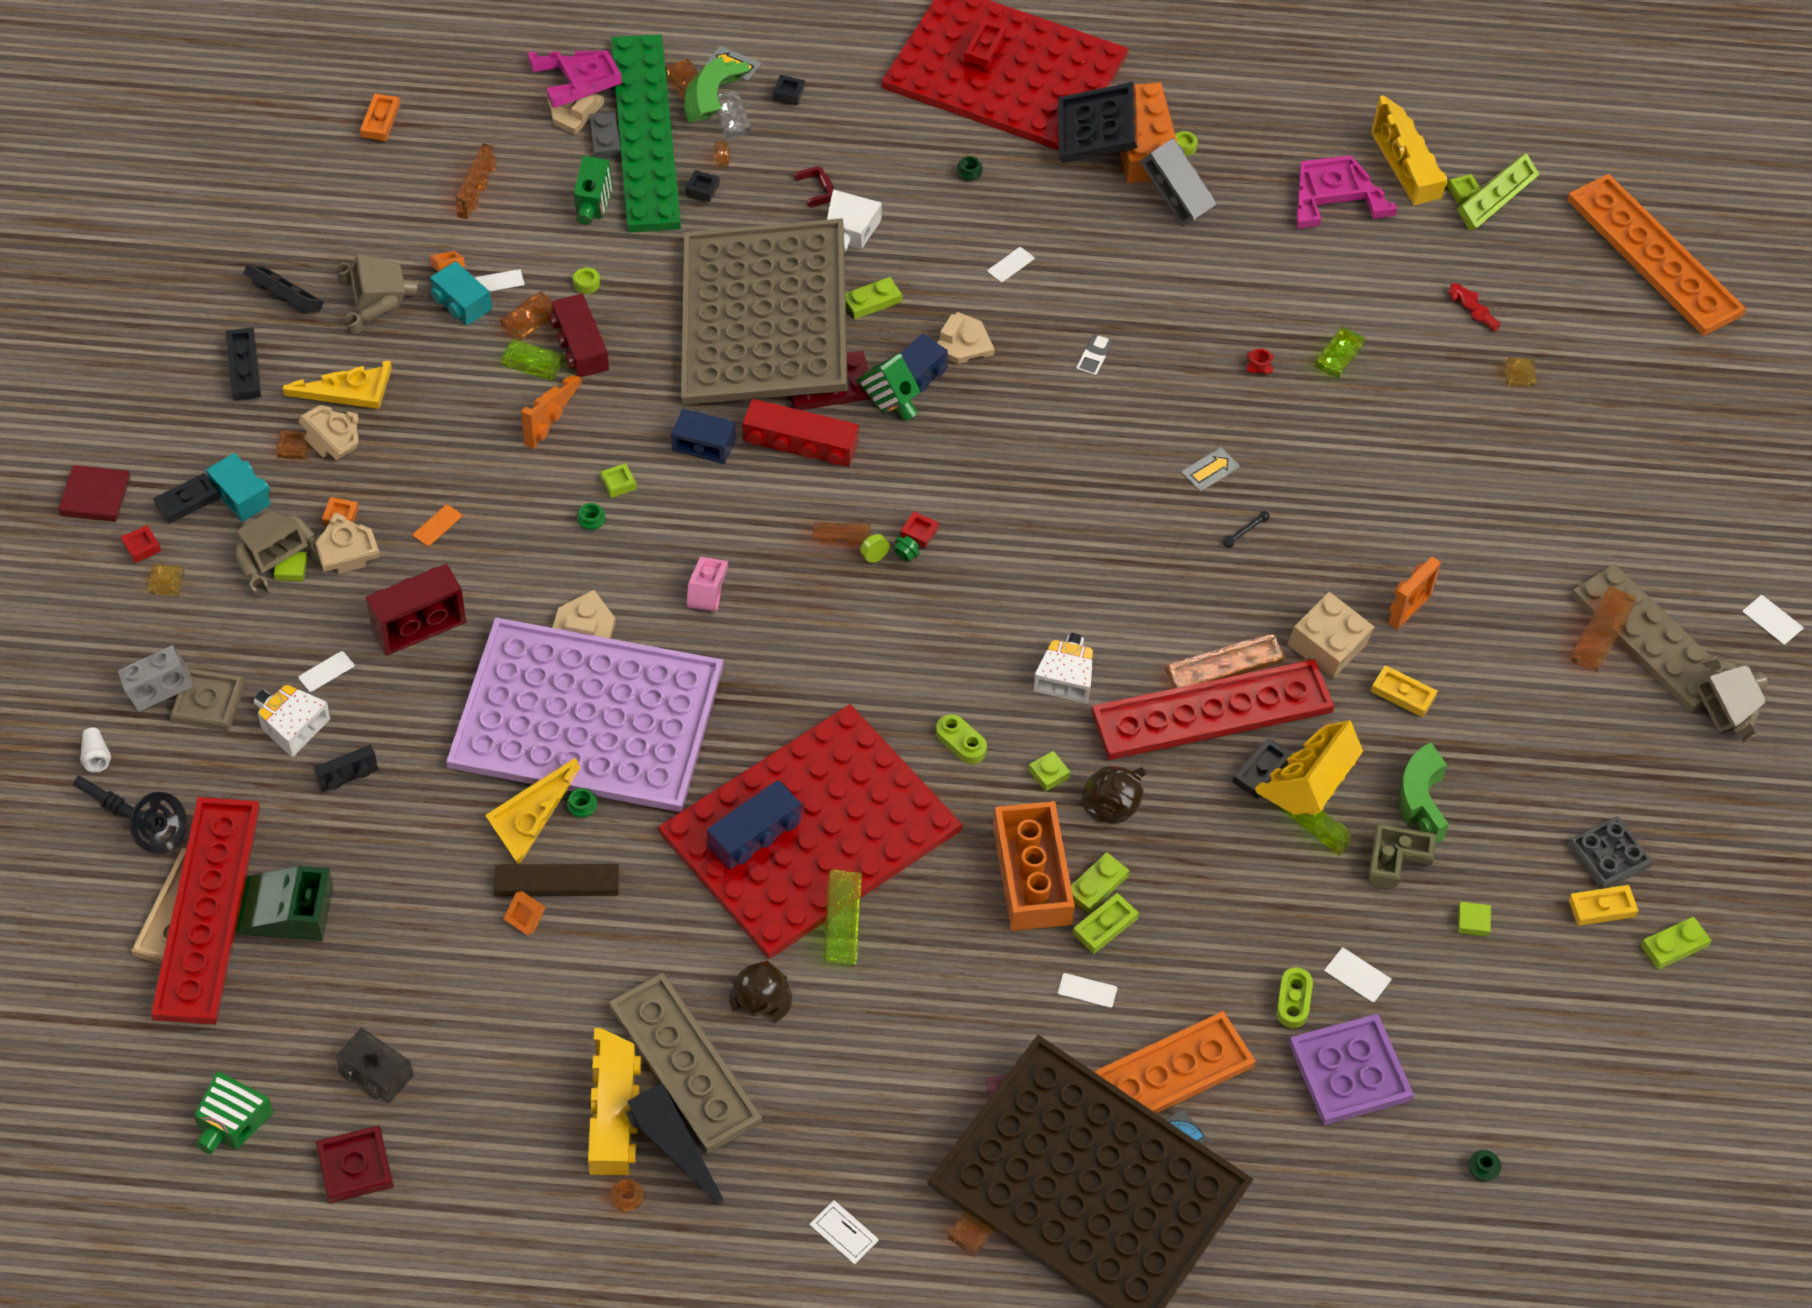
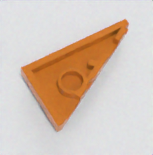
[521,375,582,449]

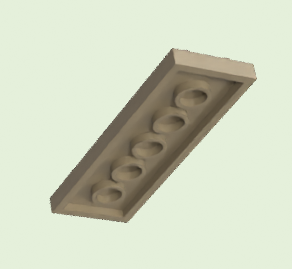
[1571,564,1711,713]
[609,973,762,1154]

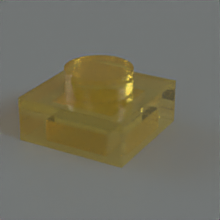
[1505,357,1536,386]
[148,564,184,596]

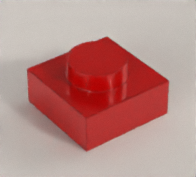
[900,511,939,549]
[121,525,161,563]

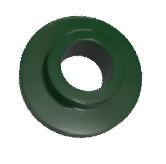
[957,156,983,180]
[1468,1150,1501,1182]

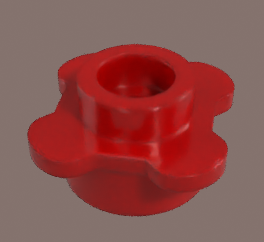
[1246,348,1274,375]

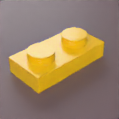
[1371,665,1438,718]
[1568,885,1639,926]

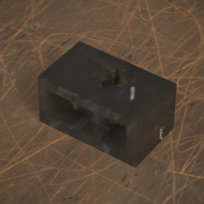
[336,1028,414,1104]

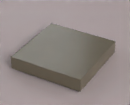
[169,668,246,731]

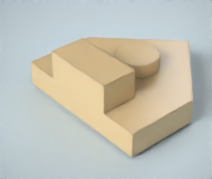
[546,93,604,135]
[938,312,995,364]
[298,405,359,461]
[315,512,380,574]
[552,590,616,639]

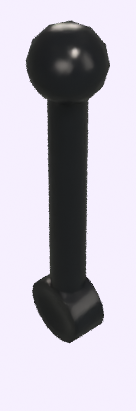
[1223,511,1270,548]

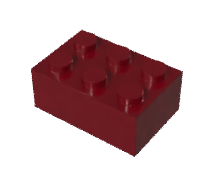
[366,564,467,656]

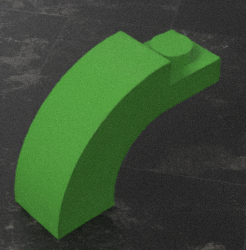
[684,57,751,124]
[1398,742,1449,843]

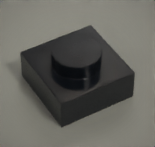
[773,75,805,105]
[685,170,720,202]

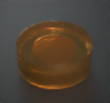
[714,141,730,167]

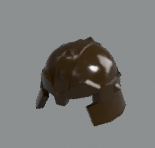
[729,960,792,1023]

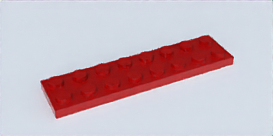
[1091,659,1335,760]
[151,797,260,1025]

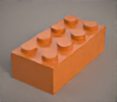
[1119,82,1177,183]
[993,801,1075,931]

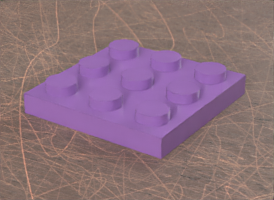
[1289,1014,1414,1126]

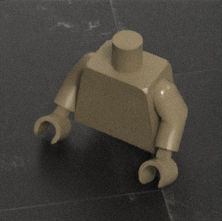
[337,254,417,334]
[235,511,320,598]
[1694,656,1768,744]

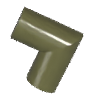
[1368,823,1437,889]

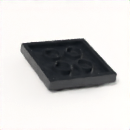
[1058,82,1138,163]

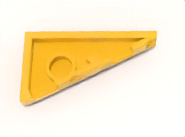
[283,361,392,409]
[485,758,581,864]

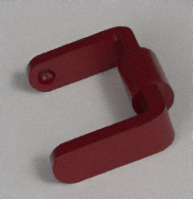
[793,166,834,208]

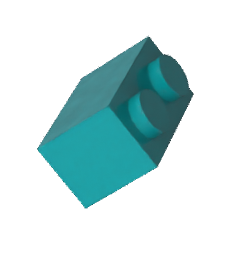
[430,261,492,326]
[206,453,270,522]

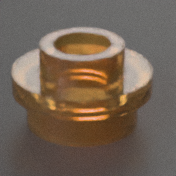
[610,1179,644,1212]

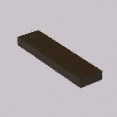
[494,864,619,897]

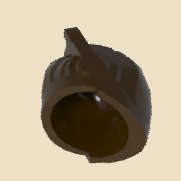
[1081,766,1147,824]

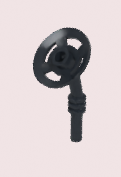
[73,775,187,853]

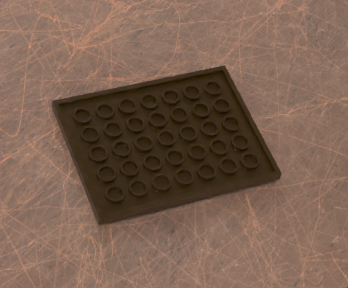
[927,1035,1253,1308]

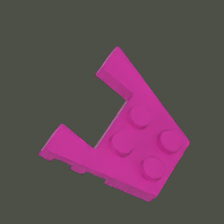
[527,51,622,108]
[1296,155,1397,229]

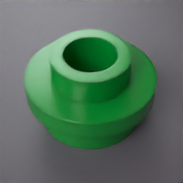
[577,503,605,530]
[893,536,920,562]
[567,788,597,818]

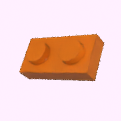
[360,93,401,141]

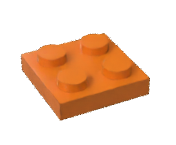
[1388,556,1441,630]

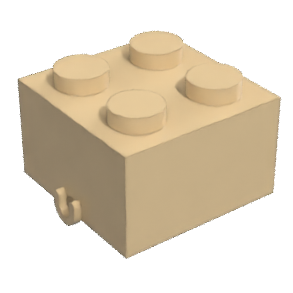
[1287,592,1375,680]

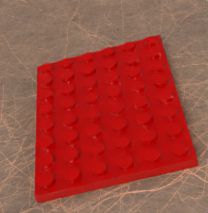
[881,0,1128,151]
[658,704,962,959]

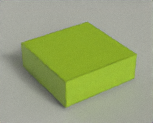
[1447,174,1480,204]
[600,463,637,498]
[274,552,308,581]
[1458,901,1491,937]

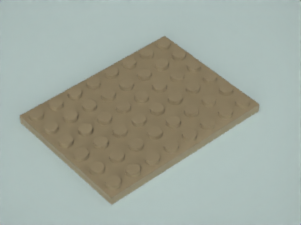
[681,218,848,405]

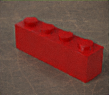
[742,399,859,467]

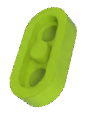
[936,714,987,764]
[1276,967,1313,1028]

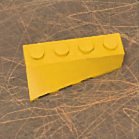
[1371,95,1447,205]
[1255,720,1363,815]
[588,1028,641,1175]

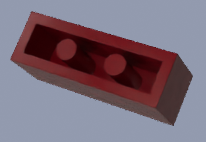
[549,293,609,377]

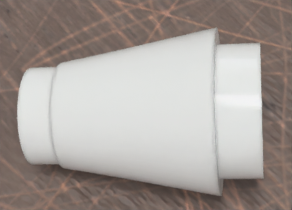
[80,728,111,772]

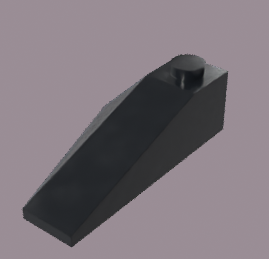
[625,1083,724,1204]

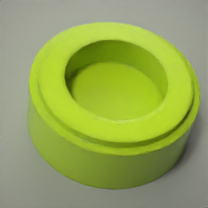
[1175,131,1198,156]
[573,267,600,294]
[860,534,890,563]

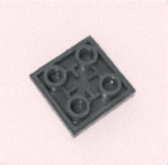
[1567,816,1653,889]

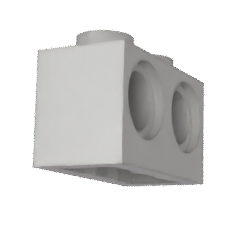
[118,645,194,712]

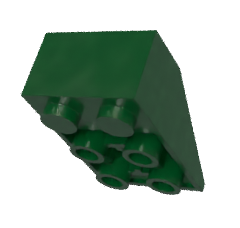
[235,866,333,941]

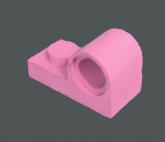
[687,557,728,612]

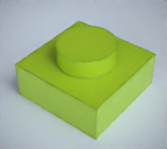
[1028,751,1071,792]

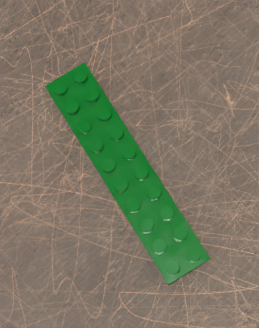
[611,34,681,233]

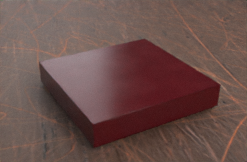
[58,465,130,522]
[315,1125,394,1204]

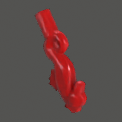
[1448,283,1501,332]

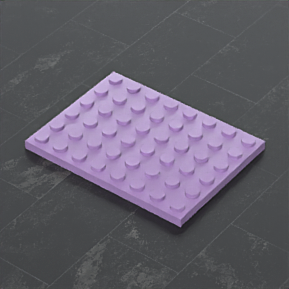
[446,617,724,812]

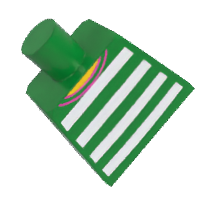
[574,156,613,225]
[856,353,920,421]
[195,1071,273,1155]

